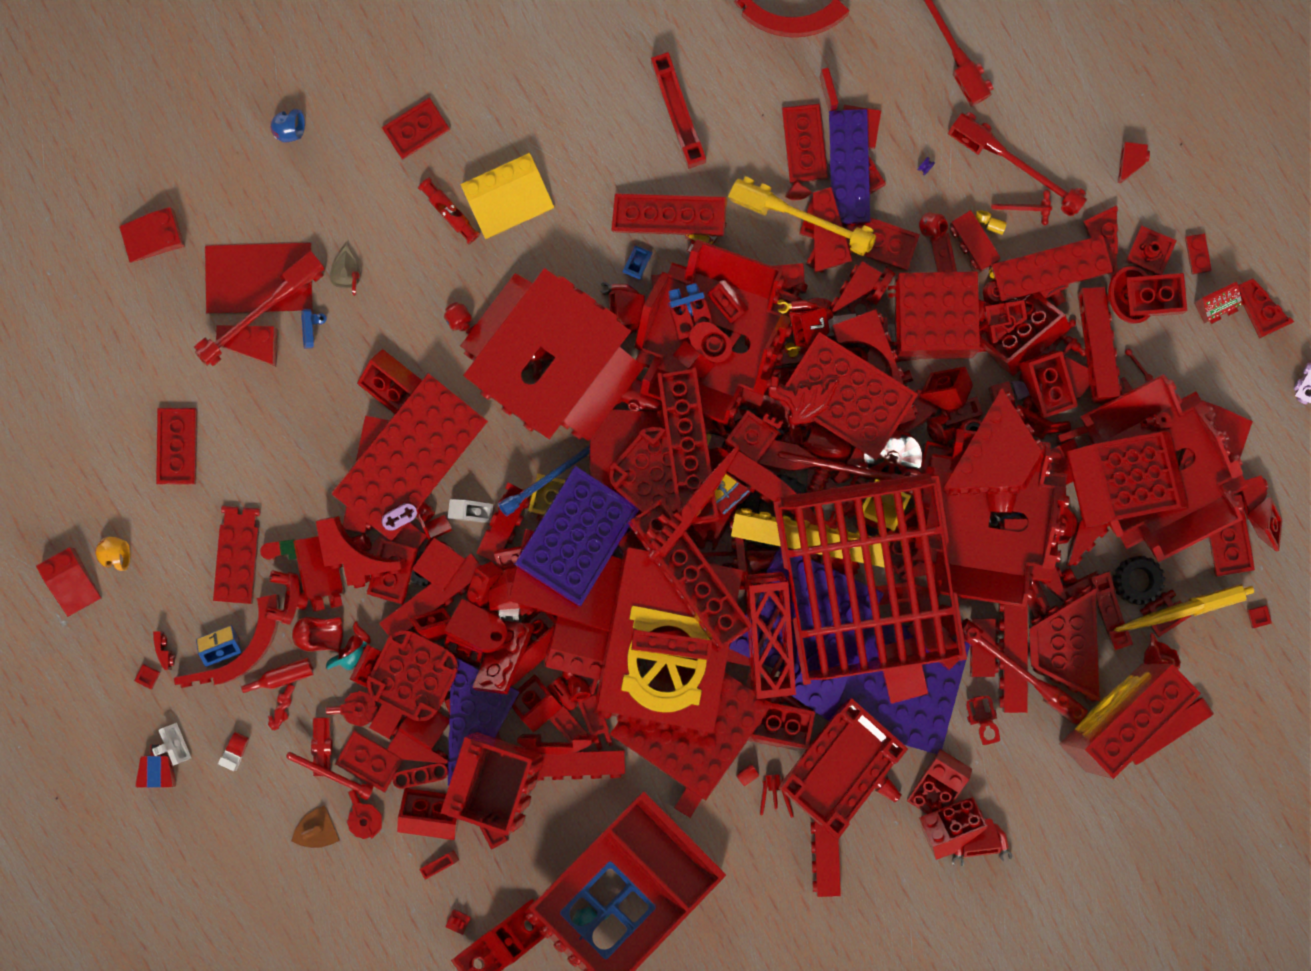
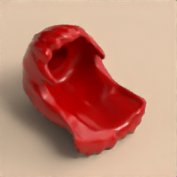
[292,616,343,653]

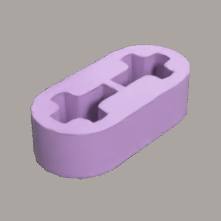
[382,503,417,530]

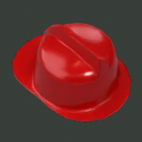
[689,322,732,362]

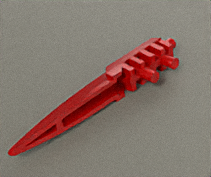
[646,445,740,561]

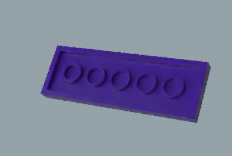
[829,109,871,224]

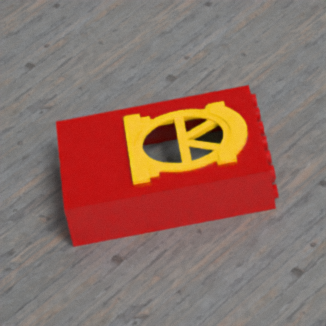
[594,547,743,737]
[1059,664,1201,779]

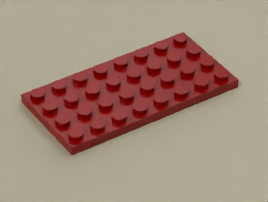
[331,373,488,541]

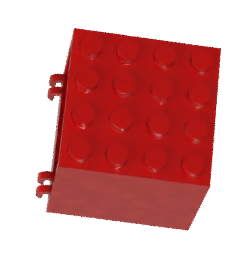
[888,272,980,360]
[440,732,544,836]

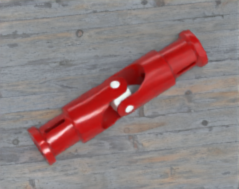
[418,177,480,245]

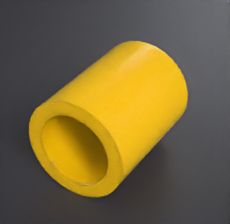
[986,217,1007,235]

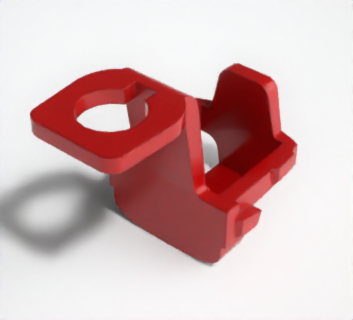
[966,696,1001,745]

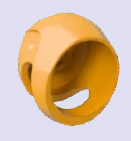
[95,536,130,571]

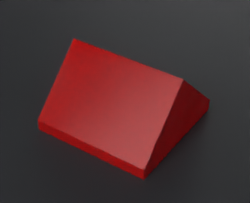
[1247,497,1283,551]

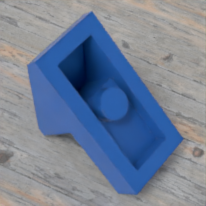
[622,245,653,280]

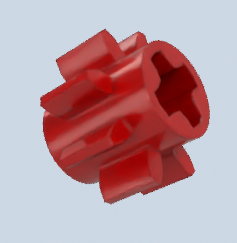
[842,500,856,519]

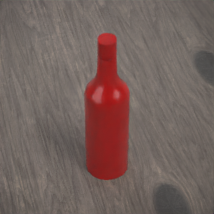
[241,657,314,693]

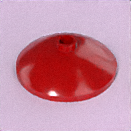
[1108,266,1150,324]

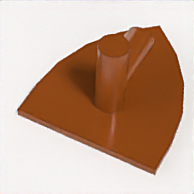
[291,805,340,848]

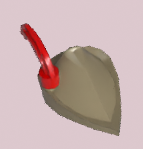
[330,246,361,296]

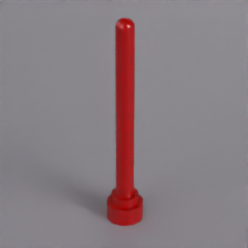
[286,752,373,800]

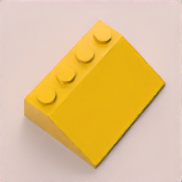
[460,153,554,239]

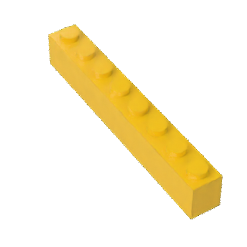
[731,508,890,568]

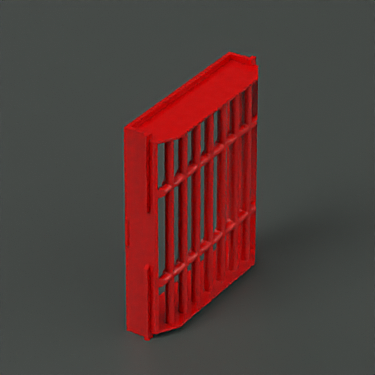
[773,472,967,685]

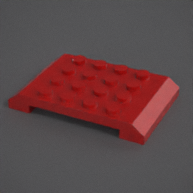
[779,698,908,839]

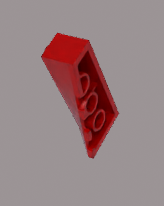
[477,483,531,563]

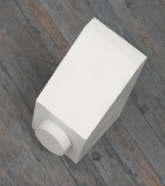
[448,499,494,523]

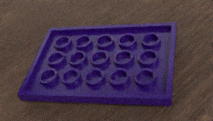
[514,466,639,606]

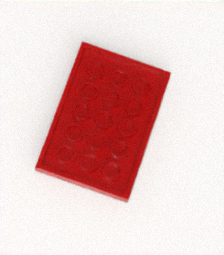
[783,332,918,460]

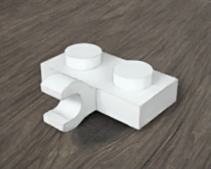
[152,723,191,766]

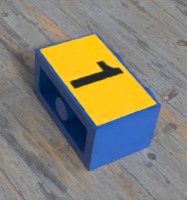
[196,625,242,667]

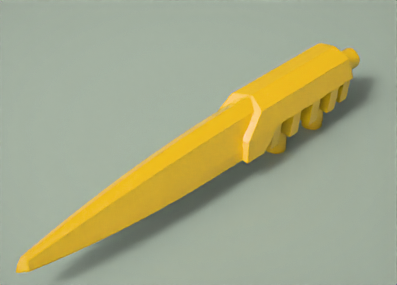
[1114,584,1254,632]

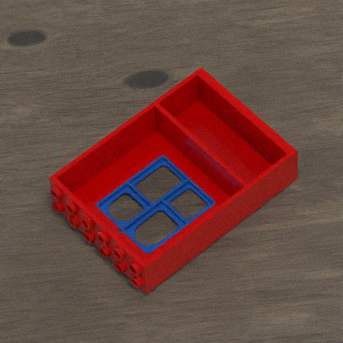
[524,792,726,971]

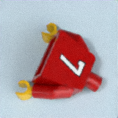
[777,300,833,357]

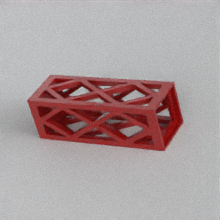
[744,572,796,699]

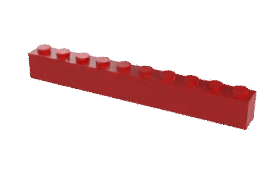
[999,518,1028,713]

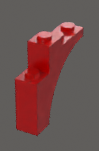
[316,516,406,588]

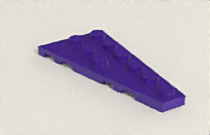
[792,600,871,721]

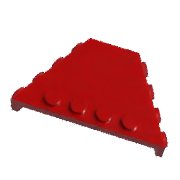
[944,388,1044,496]
[1029,585,1100,702]

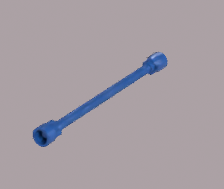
[498,445,590,516]

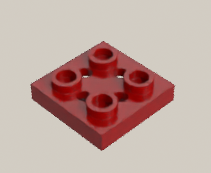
[1126,226,1177,275]

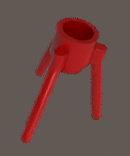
[760,775,794,818]

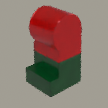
[260,539,297,560]

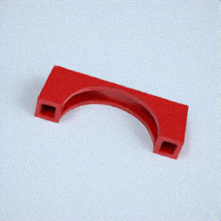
[831,310,918,426]

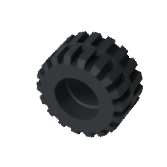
[1113,556,1165,605]

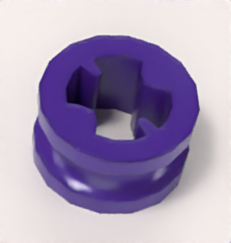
[917,157,935,176]

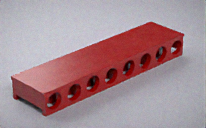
[657,367,719,525]
[628,499,752,652]

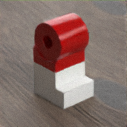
[218,732,249,771]

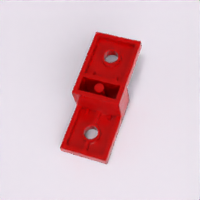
[451,899,545,971]

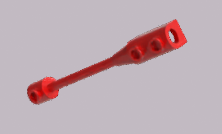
[924,0,993,107]
[947,112,1087,216]
[194,251,325,366]
[617,379,731,438]
[961,618,1088,725]

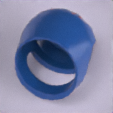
[270,109,305,143]

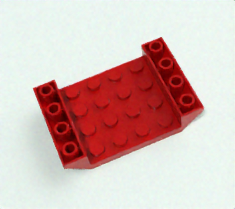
[1066,431,1189,528]

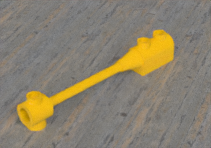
[728,176,876,256]

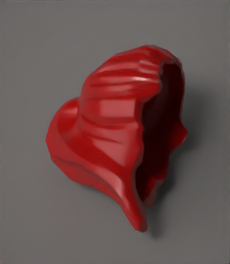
[1143,633,1181,670]

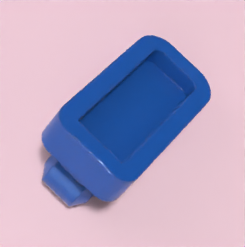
[301,309,327,349]

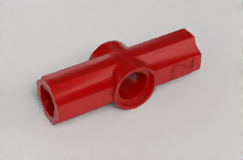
[311,717,333,776]

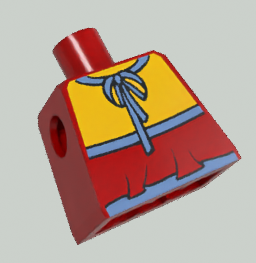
[715,473,750,520]

